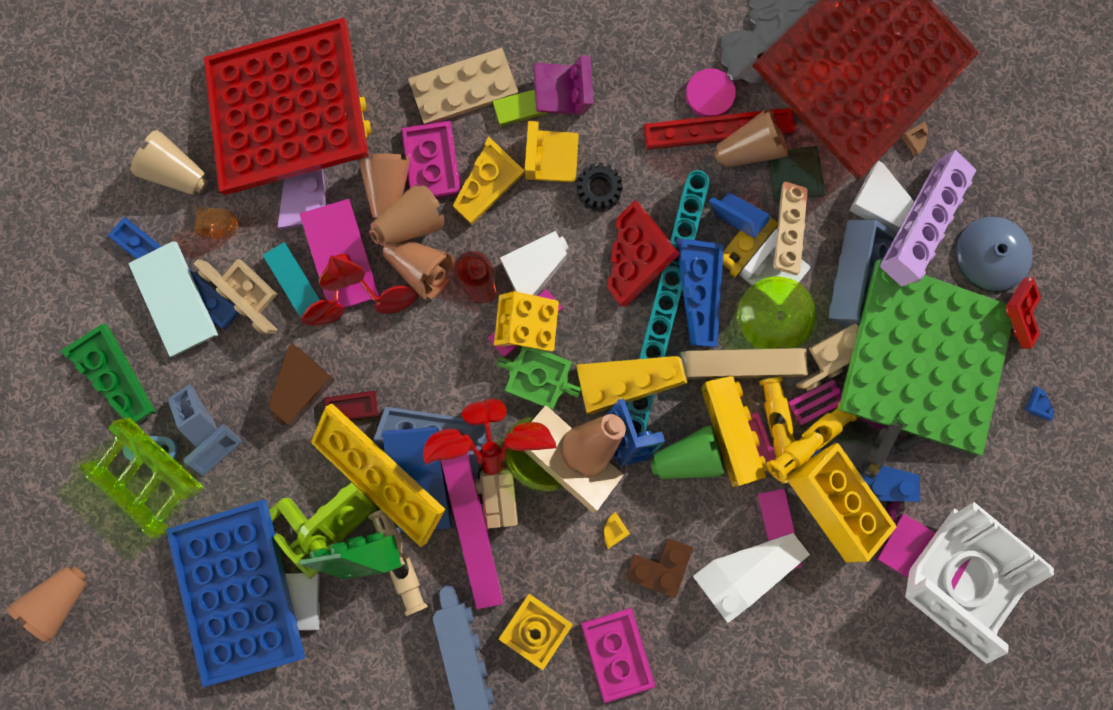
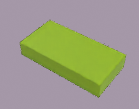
[493,90,548,127]

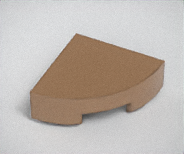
[901,122,928,157]

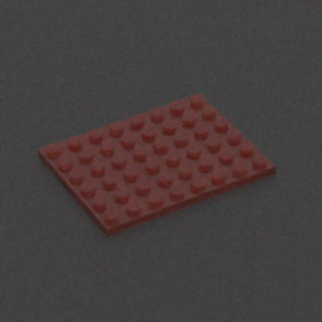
[752,0,979,180]

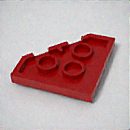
[607,200,680,307]

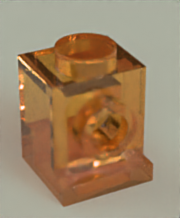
[194,207,238,239]

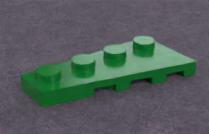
[60,324,156,426]

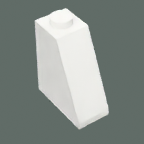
[849,161,914,234]
[500,231,569,296]

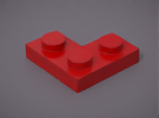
[1006,277,1041,349]

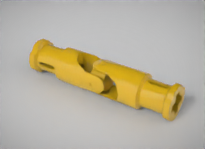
[759,376,797,484]
[767,402,858,482]

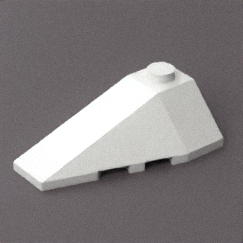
[693,533,810,623]

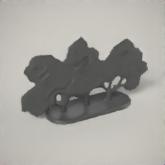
[720,0,842,86]

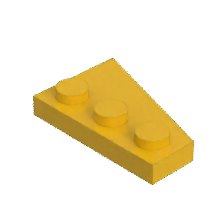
[453,137,525,226]

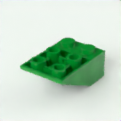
[299,532,402,579]

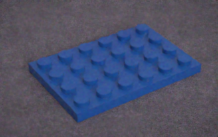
[166,500,305,687]

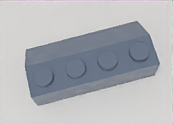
[828,219,897,327]
[373,407,486,479]

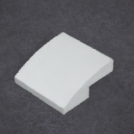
[285,573,320,631]

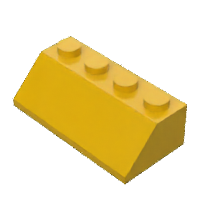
[701,376,768,487]
[787,443,897,563]

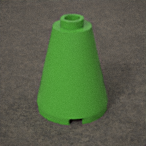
[650,425,726,479]

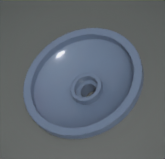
[955,217,1033,291]

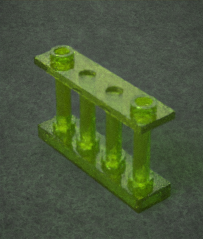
[78,417,204,539]

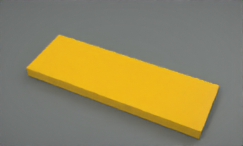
[311,404,446,547]

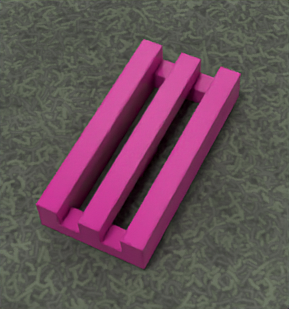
[788,379,842,426]

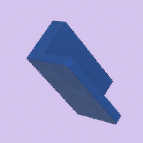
[709,192,770,239]

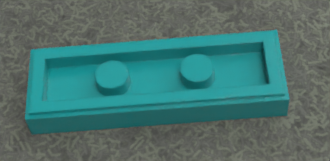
[263,242,320,318]

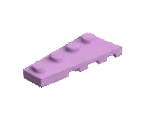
[278,169,328,230]

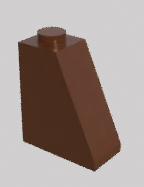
[268,343,335,426]

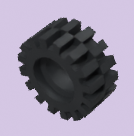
[577,163,623,212]

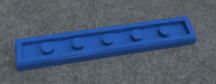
[108,217,239,330]

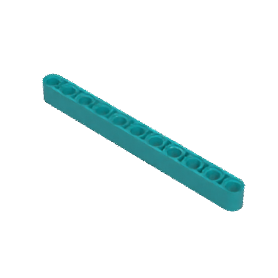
[626,170,709,434]

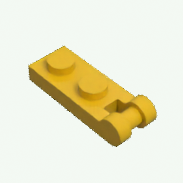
[723,208,778,278]

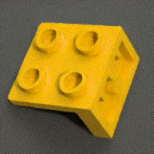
[525,121,579,183]
[494,291,559,352]

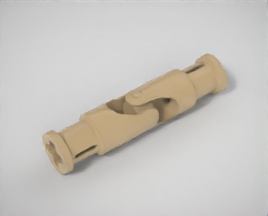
[368,510,428,616]

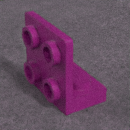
[533,55,594,115]

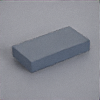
[183,424,242,477]

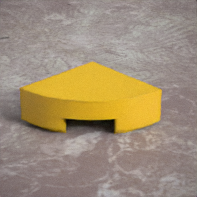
[604,512,630,549]

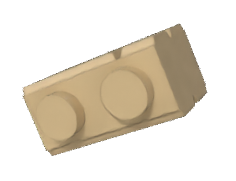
[476,467,518,528]

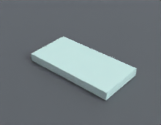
[128,241,218,357]

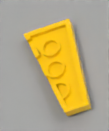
[576,356,687,415]

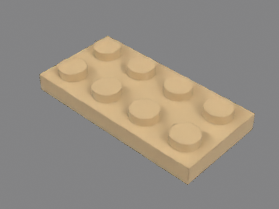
[408,48,518,125]

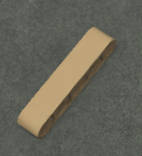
[679,348,808,380]

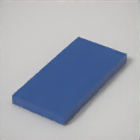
[382,427,452,532]

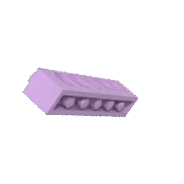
[880,150,976,287]

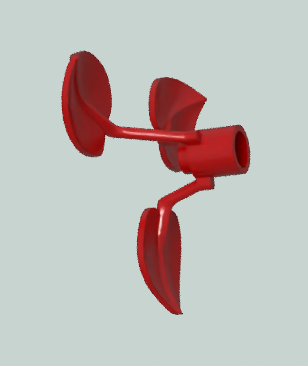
[301,254,418,325]
[423,399,556,475]

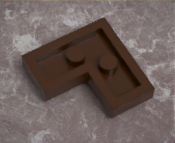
[625,538,693,598]

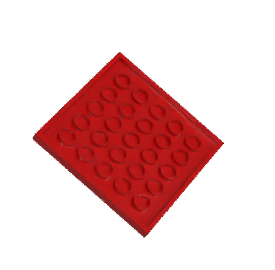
[204,17,369,195]

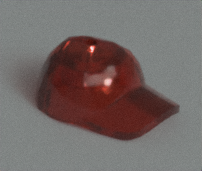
[454,251,497,303]

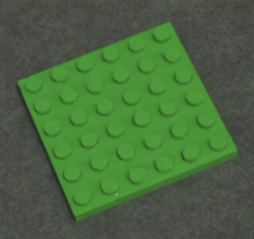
[838,259,1013,455]

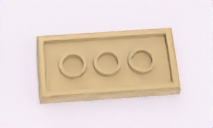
[524,405,624,513]

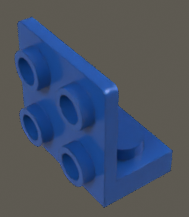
[607,399,665,467]

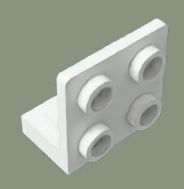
[739,229,810,306]

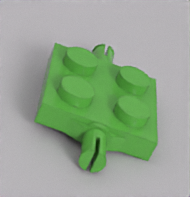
[496,347,581,411]

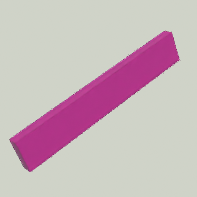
[441,453,503,609]

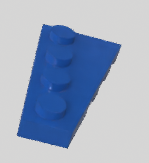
[676,238,724,347]
[811,449,920,502]

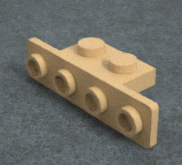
[773,182,808,276]
[194,259,278,334]
[795,323,859,391]

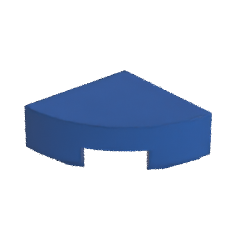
[1024,387,1054,421]

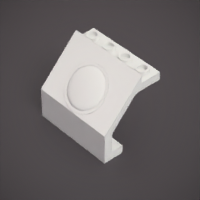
[905,502,1054,664]

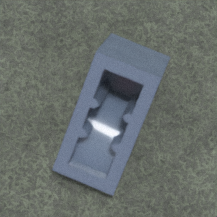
[168,384,217,447]

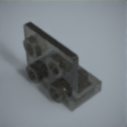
[829,418,903,480]

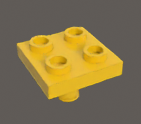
[499,593,573,670]

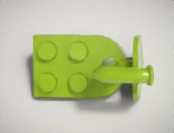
[269,483,378,579]

